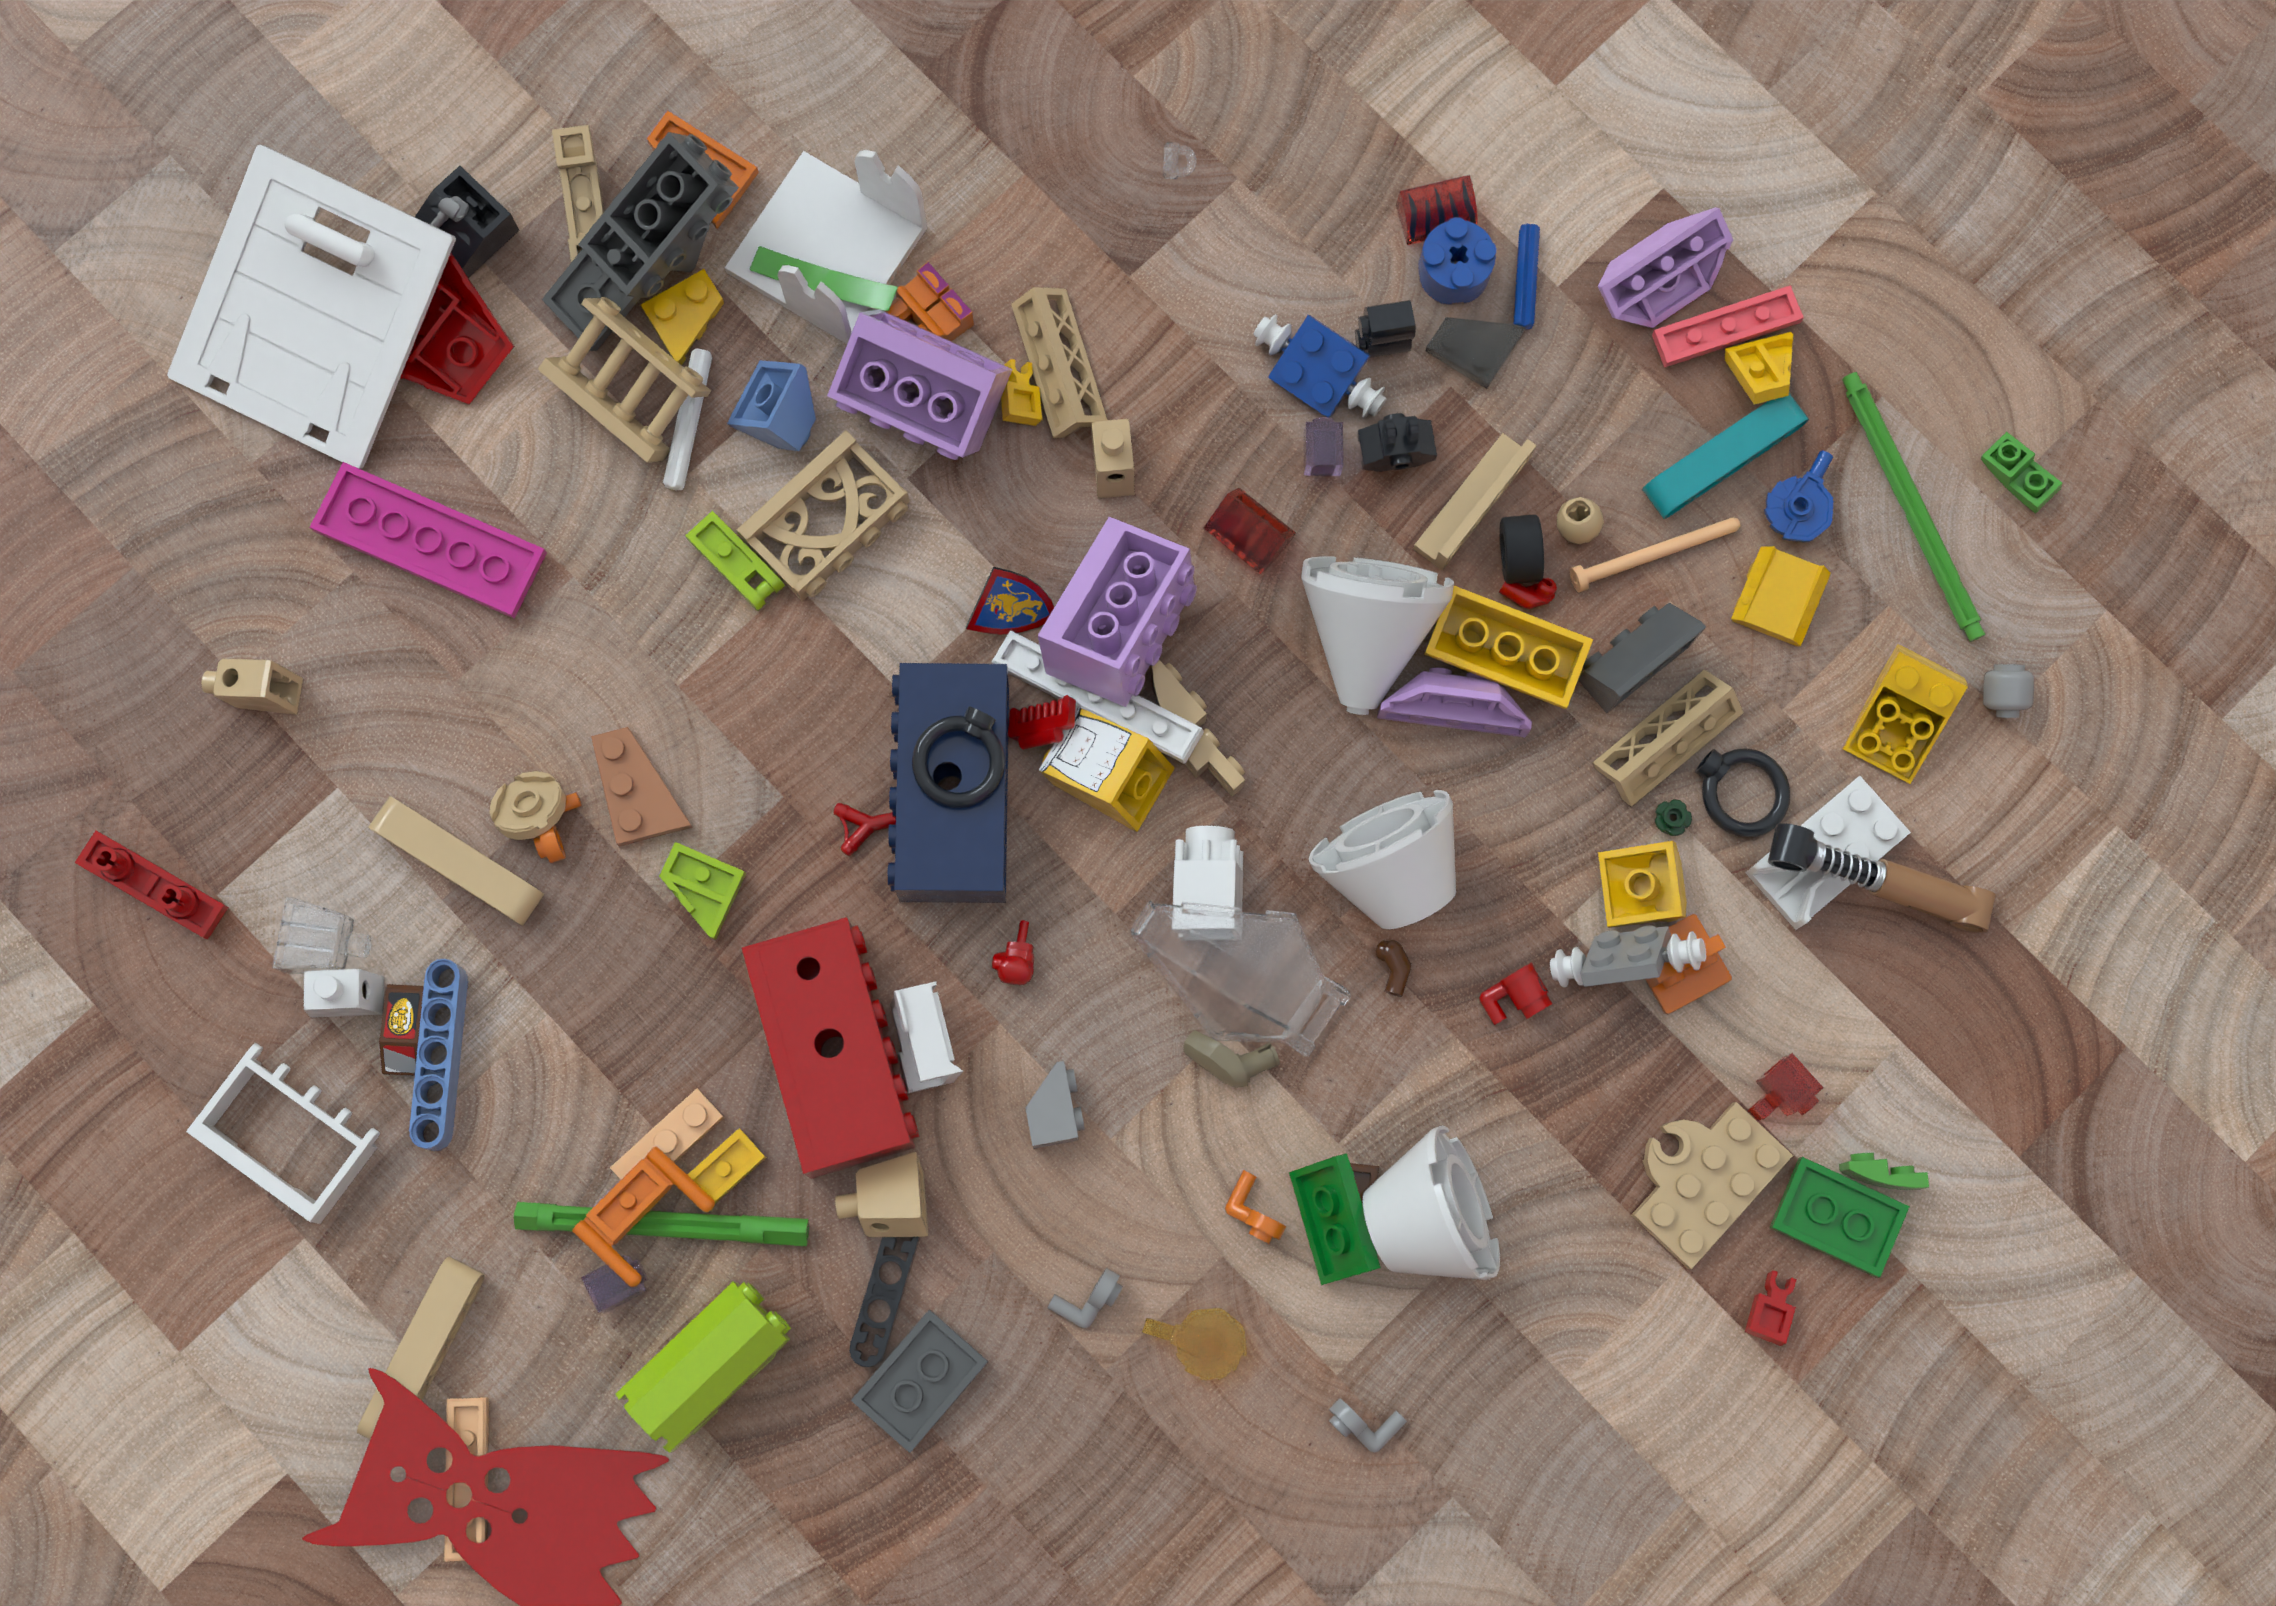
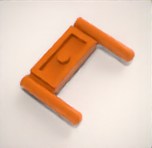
[572,1146,715,1287]

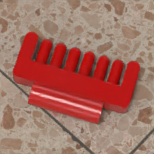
[1008,695,1076,750]

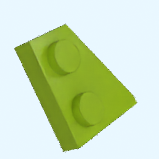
[659,842,746,940]

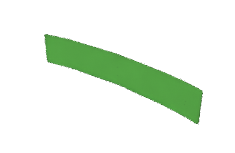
[750,246,898,311]

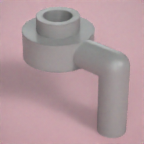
[1047,1268,1123,1328]
[1329,1398,1407,1453]

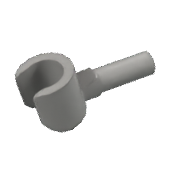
[430,196,469,229]

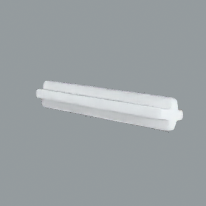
[663,349,712,490]

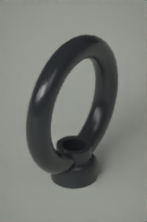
[912,706,1005,808]
[1695,748,1790,838]

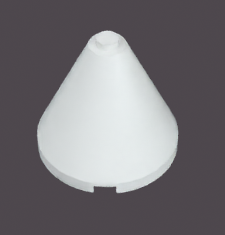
[1301,556,1454,715]

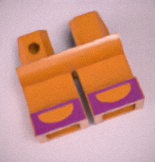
[884,262,974,342]

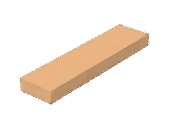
[444,1397,489,1561]

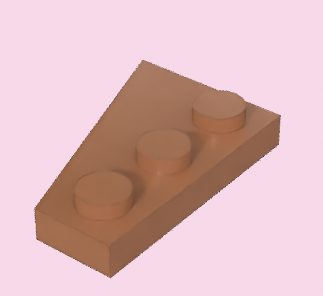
[591,727,693,847]

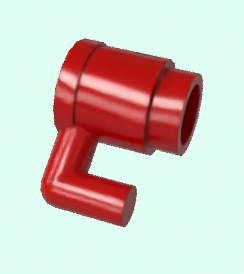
[1479,962,1553,1025]

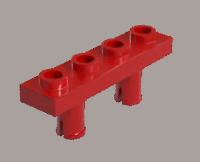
[74,830,229,940]

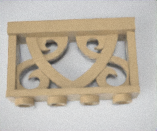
[737,430,910,601]

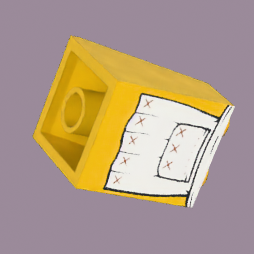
[1039,706,1175,832]

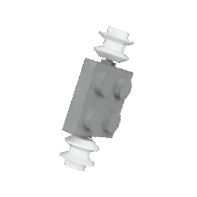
[1550,925,1706,987]

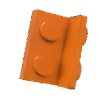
[1645,914,1732,1015]

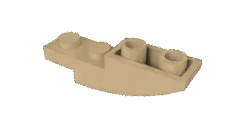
[1151,660,1245,797]

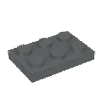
[851,1309,989,1453]

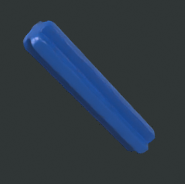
[1514,223,1540,330]

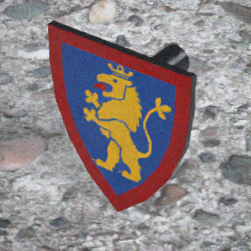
[966,567,1054,635]

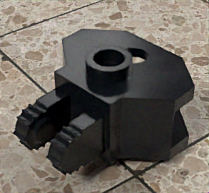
[1357,413,1437,472]

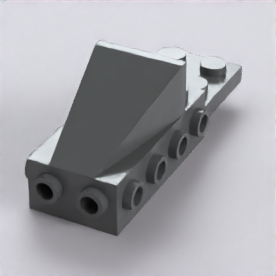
[542,132,739,351]

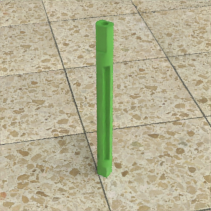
[513,1202,809,1246]

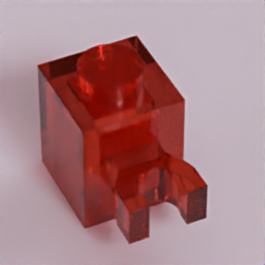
[1748,1053,1824,1122]

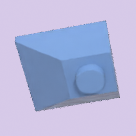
[727,360,816,451]

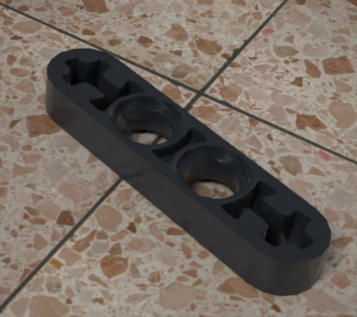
[849,1237,920,1367]

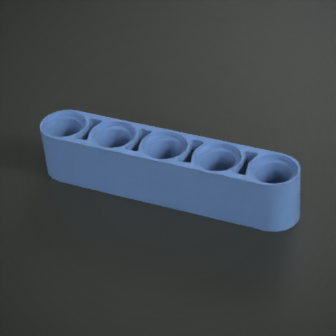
[409,959,468,1151]

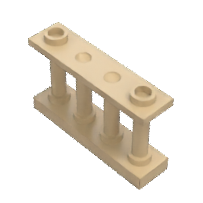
[538,297,711,463]

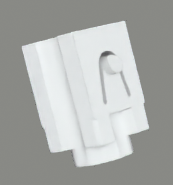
[1172,826,1243,940]

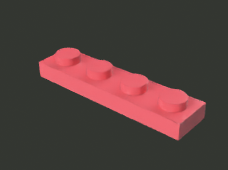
[1652,285,1804,368]

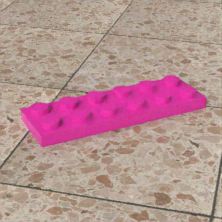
[310,462,547,619]

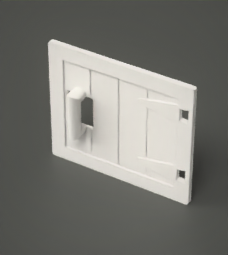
[167,145,456,469]

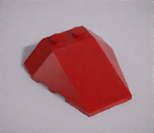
[400,253,515,404]

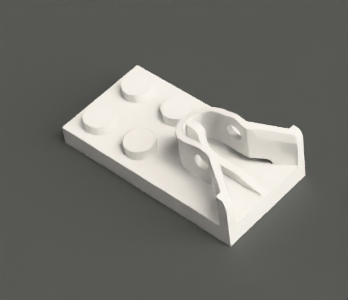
[1745,776,1911,930]

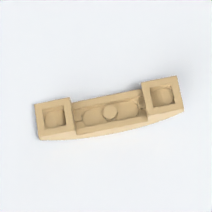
[552,125,604,262]

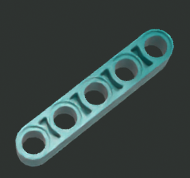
[1642,393,1809,519]

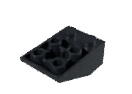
[415,165,520,278]

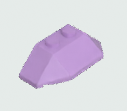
[1598,207,1733,328]
[1377,668,1532,737]

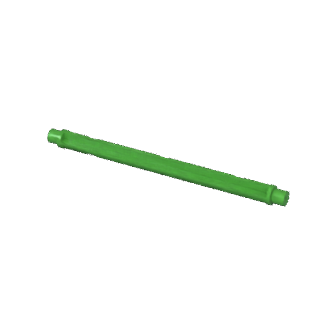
[1842,372,1985,642]

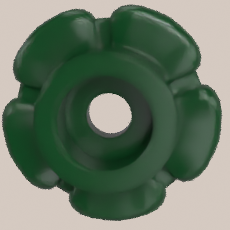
[1655,799,1692,836]

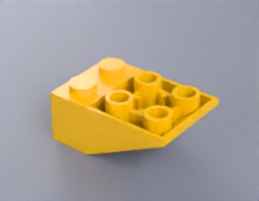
[1843,644,1968,784]

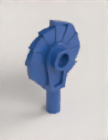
[1764,451,1833,542]

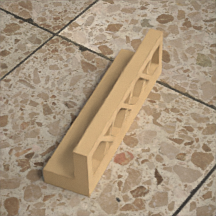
[1011,287,1107,438]
[1413,433,1537,571]
[1593,669,1743,807]

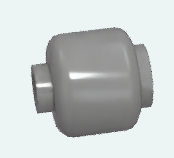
[1983,664,2034,718]

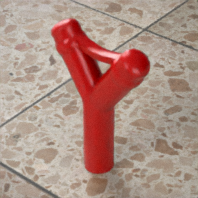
[833,803,896,856]

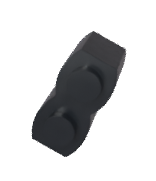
[1355,300,1416,358]

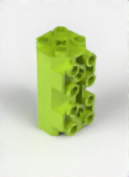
[615,1281,791,1453]

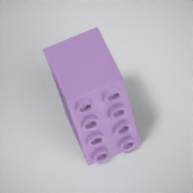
[827,309,1012,460]
[1038,517,1197,707]

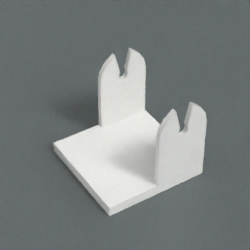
[725,150,927,344]

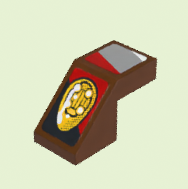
[379,984,424,1076]

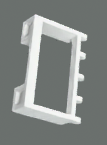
[186,1043,380,1224]

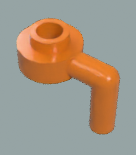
[533,792,582,863]
[1225,1170,1287,1244]

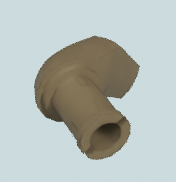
[1183,1030,1280,1088]

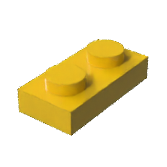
[687,1128,766,1204]

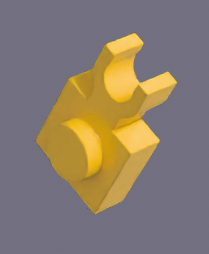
[1001,359,1042,426]

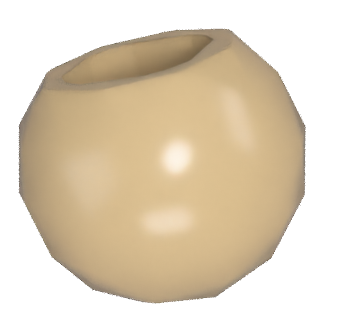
[1556,497,1604,544]

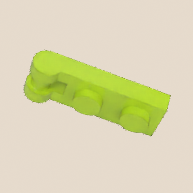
[685,511,785,611]

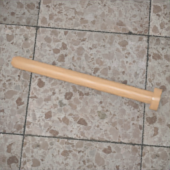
[1570,517,1741,592]

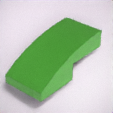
[1981,432,2062,514]
[1839,1153,1929,1190]

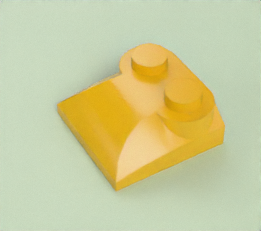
[1598,841,1687,928]

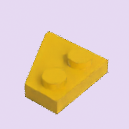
[641,269,724,365]
[1724,332,1793,405]

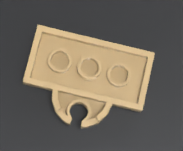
[1631,1102,1793,1269]

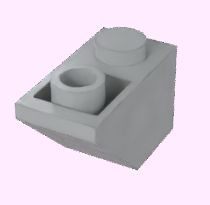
[1026,1061,1085,1149]

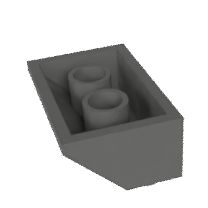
[1578,603,1706,714]

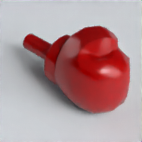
[992,920,1034,985]

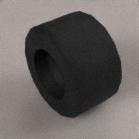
[1500,515,1544,584]

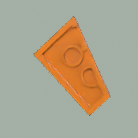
[647,110,759,230]

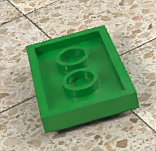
[1289,1153,1381,1285]
[1769,1157,1910,1278]

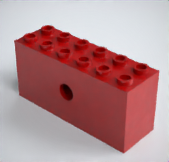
[742,917,919,1179]

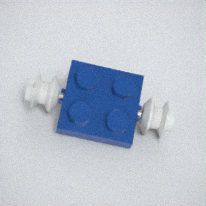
[1253,314,1387,419]

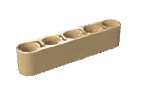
[368,796,544,926]
[357,1257,485,1439]

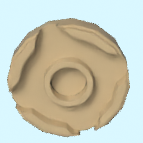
[489,771,566,840]

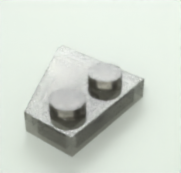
[1425,317,1526,389]

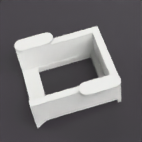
[890,981,963,1094]

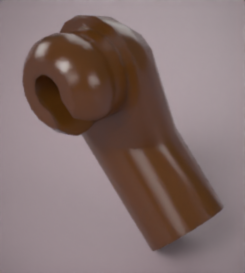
[1376,940,1411,997]

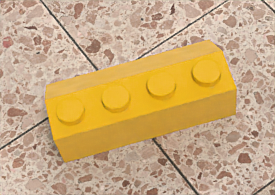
[1425,586,1593,709]

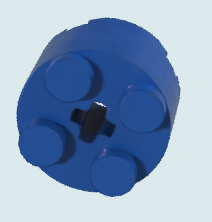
[1418,217,1496,305]

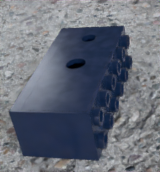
[888,663,1009,903]

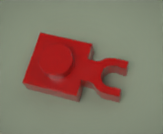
[1745,1270,1797,1346]

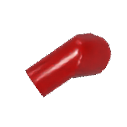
[1499,578,1557,609]

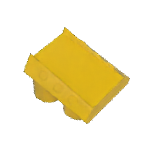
[1731,546,1831,646]

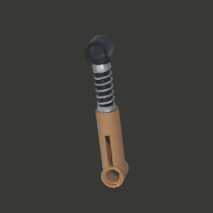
[1768,823,1996,933]

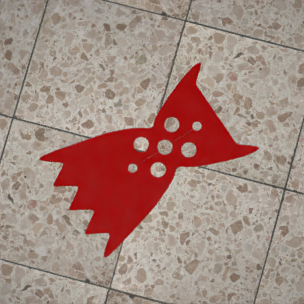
[302,1368,669,1606]

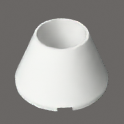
[1309,790,1456,929]
[1363,1126,1500,1280]

